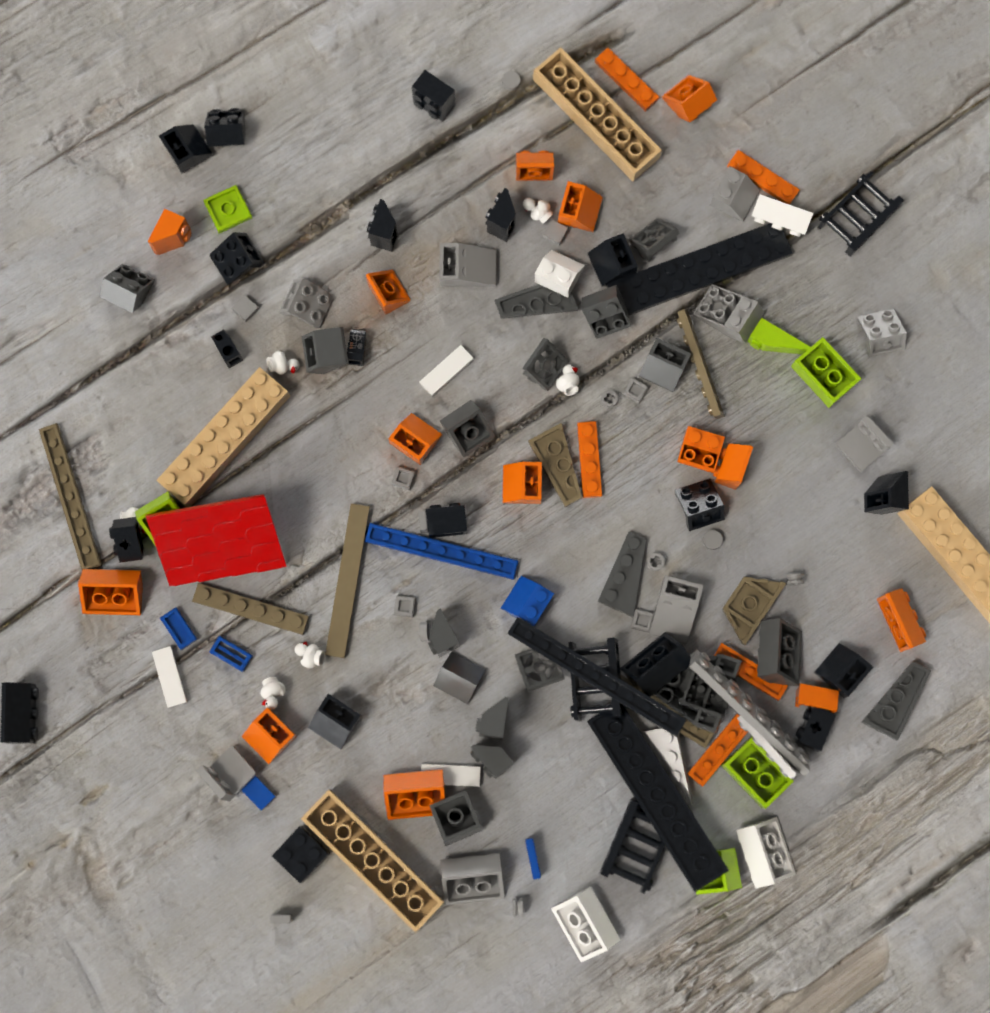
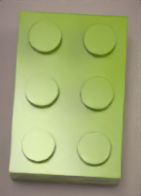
[791,337,861,408]
[721,737,794,809]

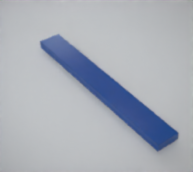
[365,523,518,580]

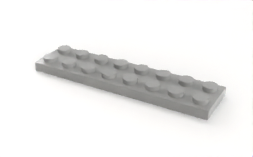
[690,649,810,776]

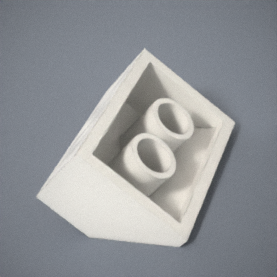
[751,194,813,237]
[736,817,796,888]
[551,887,621,962]

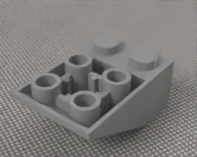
[440,243,496,286]
[693,284,764,344]
[649,575,703,644]

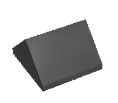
[433,652,486,704]

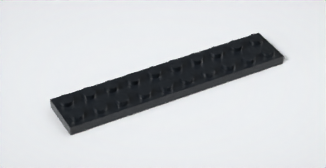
[606,223,793,316]
[587,706,729,892]

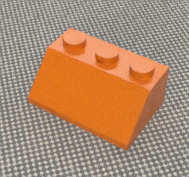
[78,569,143,615]
[877,588,926,652]
[383,769,446,820]

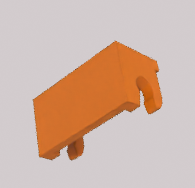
[795,683,839,714]

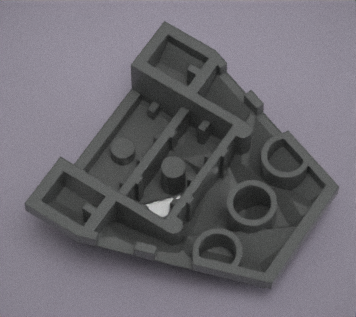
[655,654,742,734]

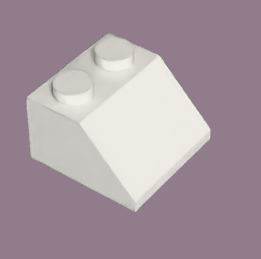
[535,250,585,298]

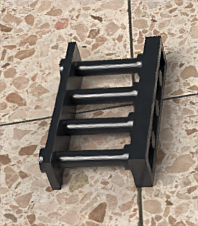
[818,171,904,257]
[568,637,624,722]
[599,800,665,894]

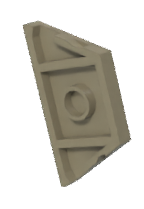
[722,577,786,646]

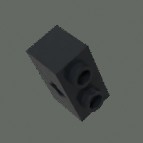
[109,517,145,563]
[795,706,836,752]

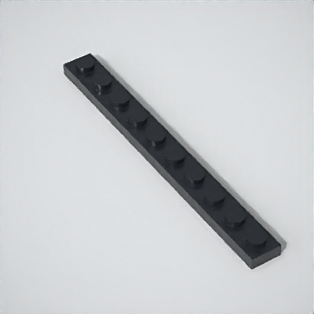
[507,617,687,737]

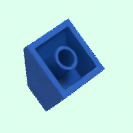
[500,576,554,627]

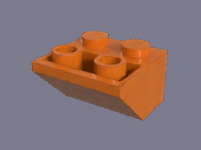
[558,181,603,232]
[388,413,442,465]
[677,426,725,473]
[503,462,542,504]
[241,707,297,764]

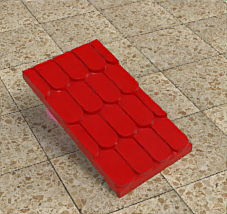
[145,494,287,586]

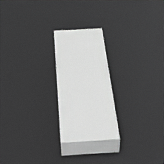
[419,345,474,397]
[152,646,187,708]
[421,764,480,787]

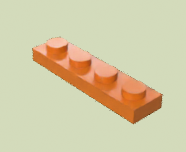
[595,48,659,112]
[727,150,800,205]
[577,421,602,498]
[713,643,788,701]
[687,714,748,787]

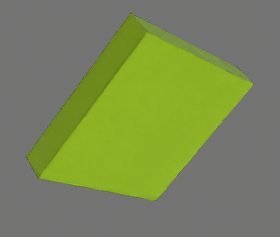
[203,185,253,234]

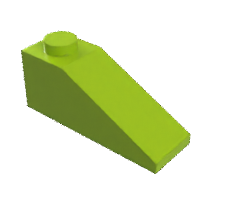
[747,318,810,354]

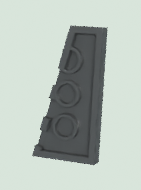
[495,284,578,319]
[598,532,646,617]
[861,662,931,741]

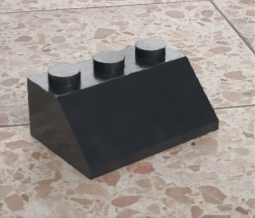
[620,633,691,697]
[0,682,39,744]

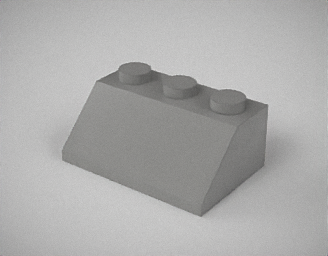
[440,853,505,905]

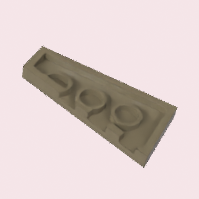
[528,423,582,507]

